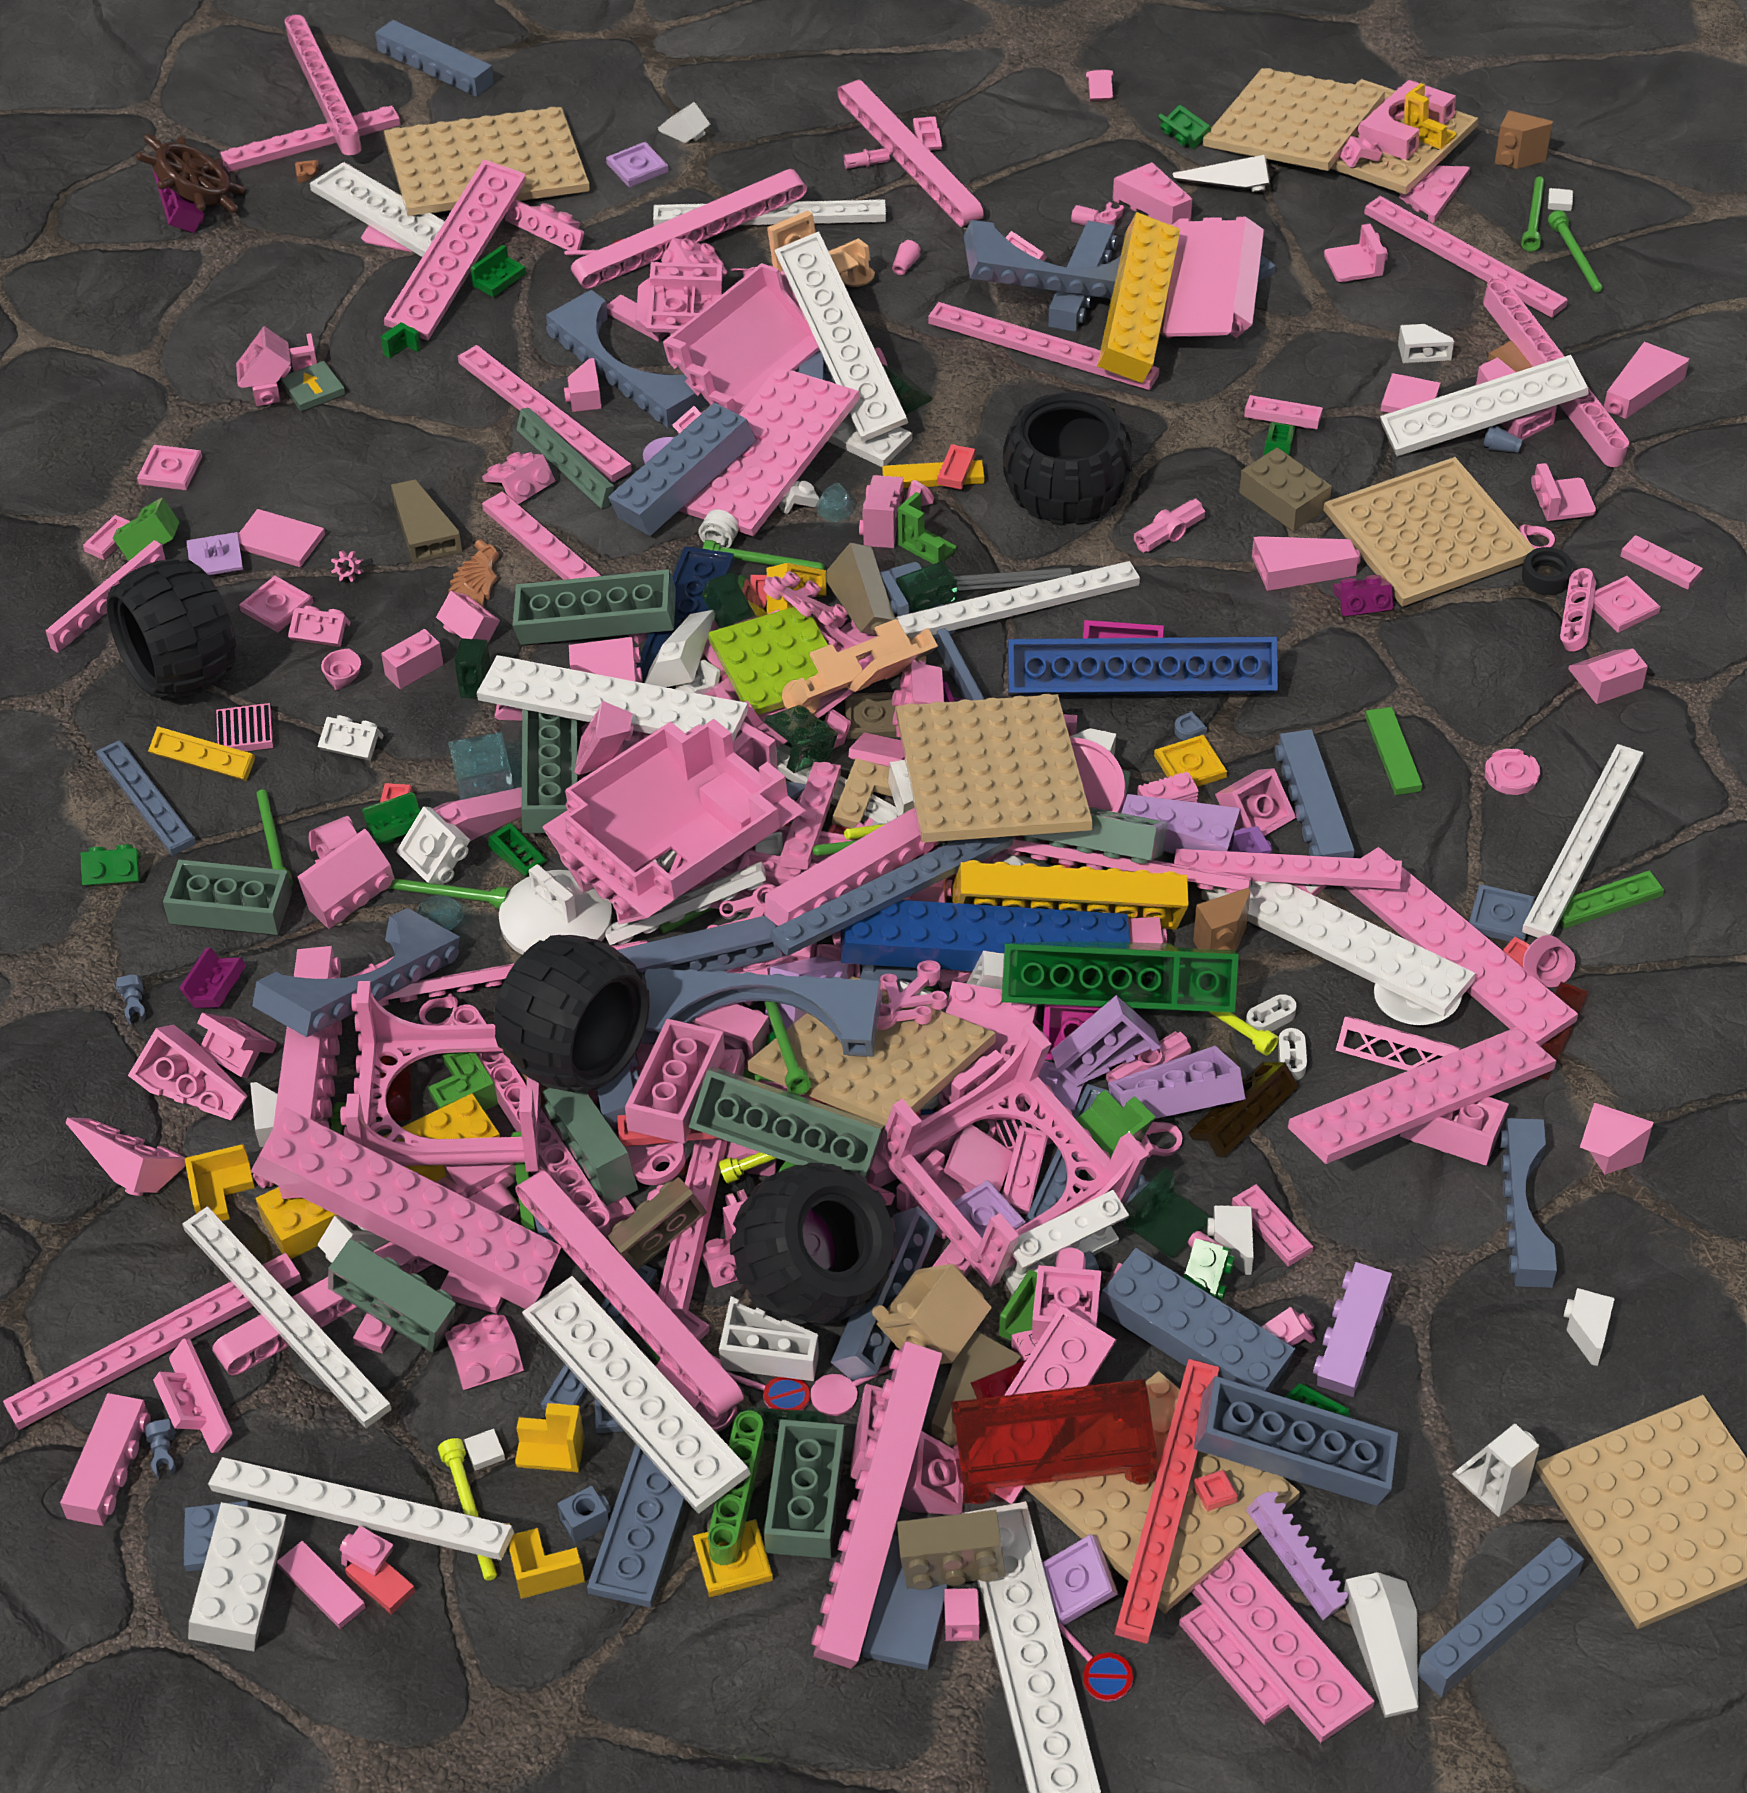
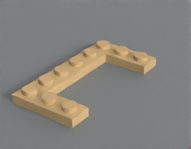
[832,758,892,828]

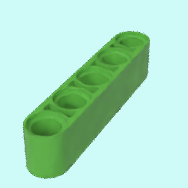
[708,1411,764,1565]

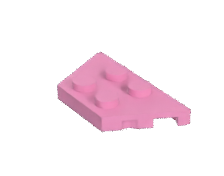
[1400,166,1470,223]

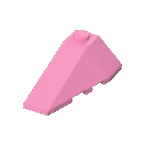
[433,787,522,841]
[128,1024,248,1120]
[66,1117,186,1196]

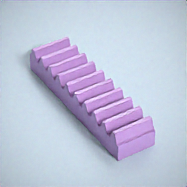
[1246,1492,1349,1620]

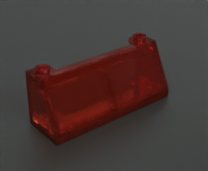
[952,1379,1158,1504]

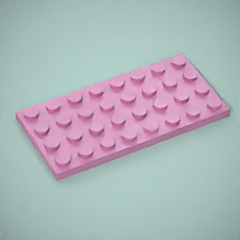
[679,366,860,536]

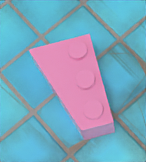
[1113,162,1192,225]
[859,475,904,548]

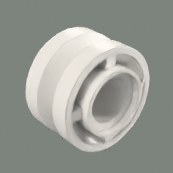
[699,509,739,548]

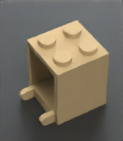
[872,1263,992,1364]

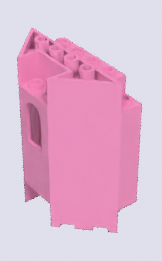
[542,719,806,925]

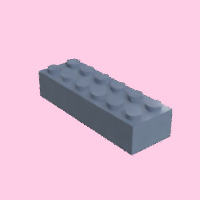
[608,402,756,536]
[1099,1248,1295,1393]
[1194,1376,1398,1506]

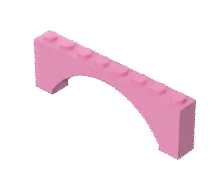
[569,637,647,754]

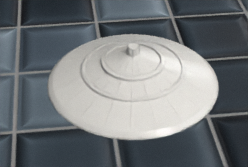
[1374,983,1462,1025]

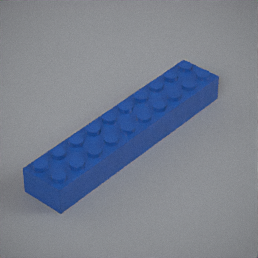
[1008,637,1278,696]
[840,900,1130,971]

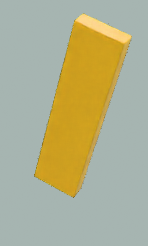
[882,460,984,488]
[148,726,256,781]

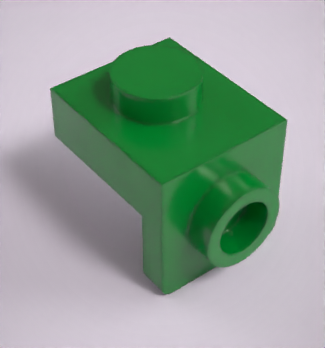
[380,322,421,359]

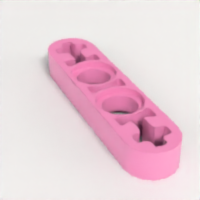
[1560,568,1596,651]

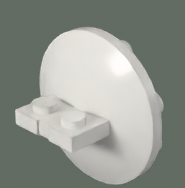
[499,864,612,955]

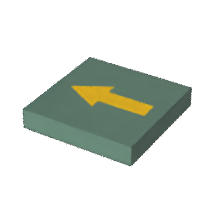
[280,361,345,411]

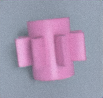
[331,550,363,582]

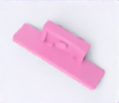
[505,199,584,251]
[153,1338,232,1453]

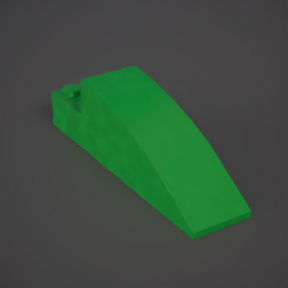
[1001,942,1239,1012]

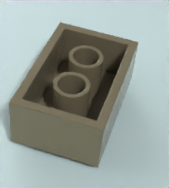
[1239,448,1332,532]
[897,1510,1006,1590]

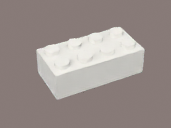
[188,1502,286,1651]

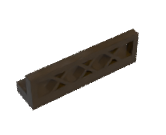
[1188,1062,1299,1157]

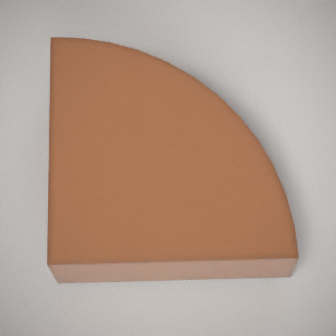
[295,160,319,183]

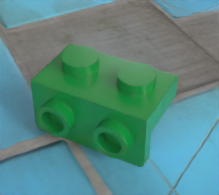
[1157,104,1211,150]
[471,245,526,297]
[362,792,421,844]
[80,844,141,887]

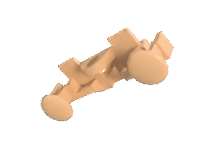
[767,210,875,287]
[782,619,938,717]

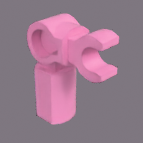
[1071,202,1123,226]

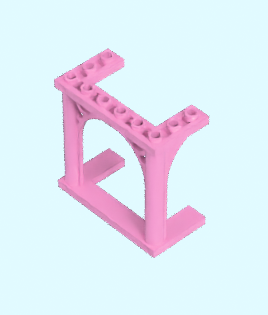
[341,981,542,1172]
[876,1023,1149,1288]

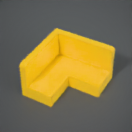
[1404,83,1457,150]
[767,563,826,614]
[184,1144,255,1221]
[515,1403,584,1472]
[507,1523,585,1599]

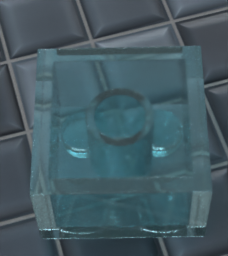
[448,732,514,800]

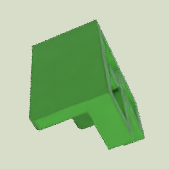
[898,492,956,567]
[113,497,180,561]
[428,1052,498,1111]
[1076,1090,1156,1157]
[999,1269,1037,1340]

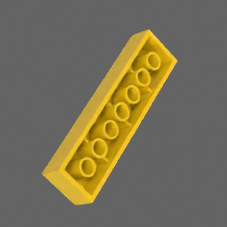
[1097,212,1180,383]
[953,860,1188,929]
[255,1093,500,1260]

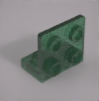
[764,705,838,773]
[1125,1167,1210,1258]

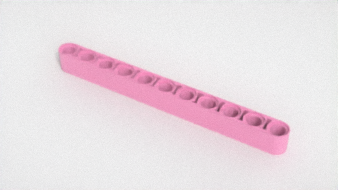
[285,15,361,155]
[838,80,984,227]
[571,169,807,289]
[1483,278,1629,467]
[452,1005,612,1241]
[516,1170,744,1418]
[213,1182,520,1376]

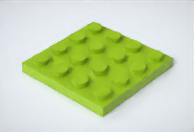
[708,607,845,715]

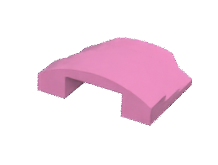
[636,262,722,335]

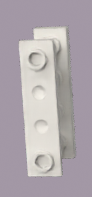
[1002,1190,1129,1295]

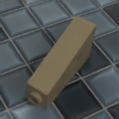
[391,479,462,563]
[826,543,895,635]
[932,1330,1021,1453]

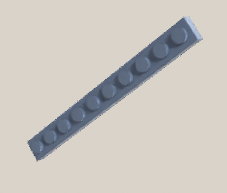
[770,836,1014,956]

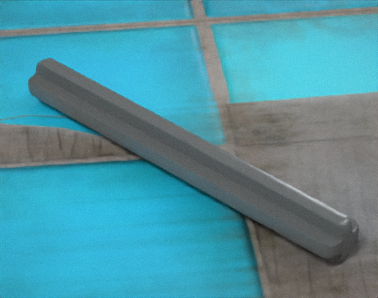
[944,568,1072,592]

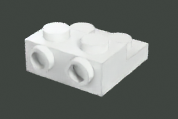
[396,806,470,885]

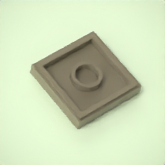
[845,692,897,739]

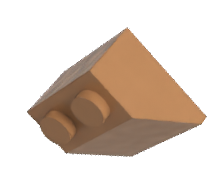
[1495,110,1553,169]
[1193,888,1251,952]

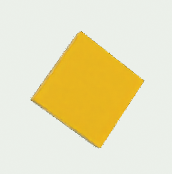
[1154,734,1227,787]
[693,1519,773,1597]

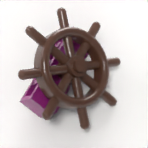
[136,134,245,233]

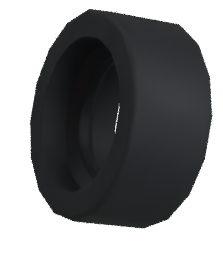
[1522,547,1573,595]

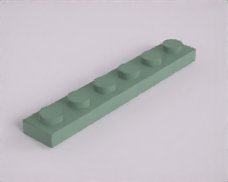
[517,407,614,509]

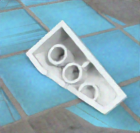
[1173,155,1270,192]
[645,610,715,687]
[1344,1572,1418,1718]

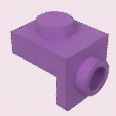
[1228,826,1272,854]

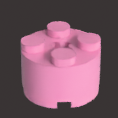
[309,816,357,863]

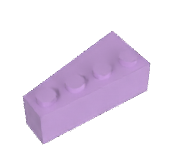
[1121,794,1240,854]
[1108,1046,1245,1119]
[1313,1262,1392,1398]

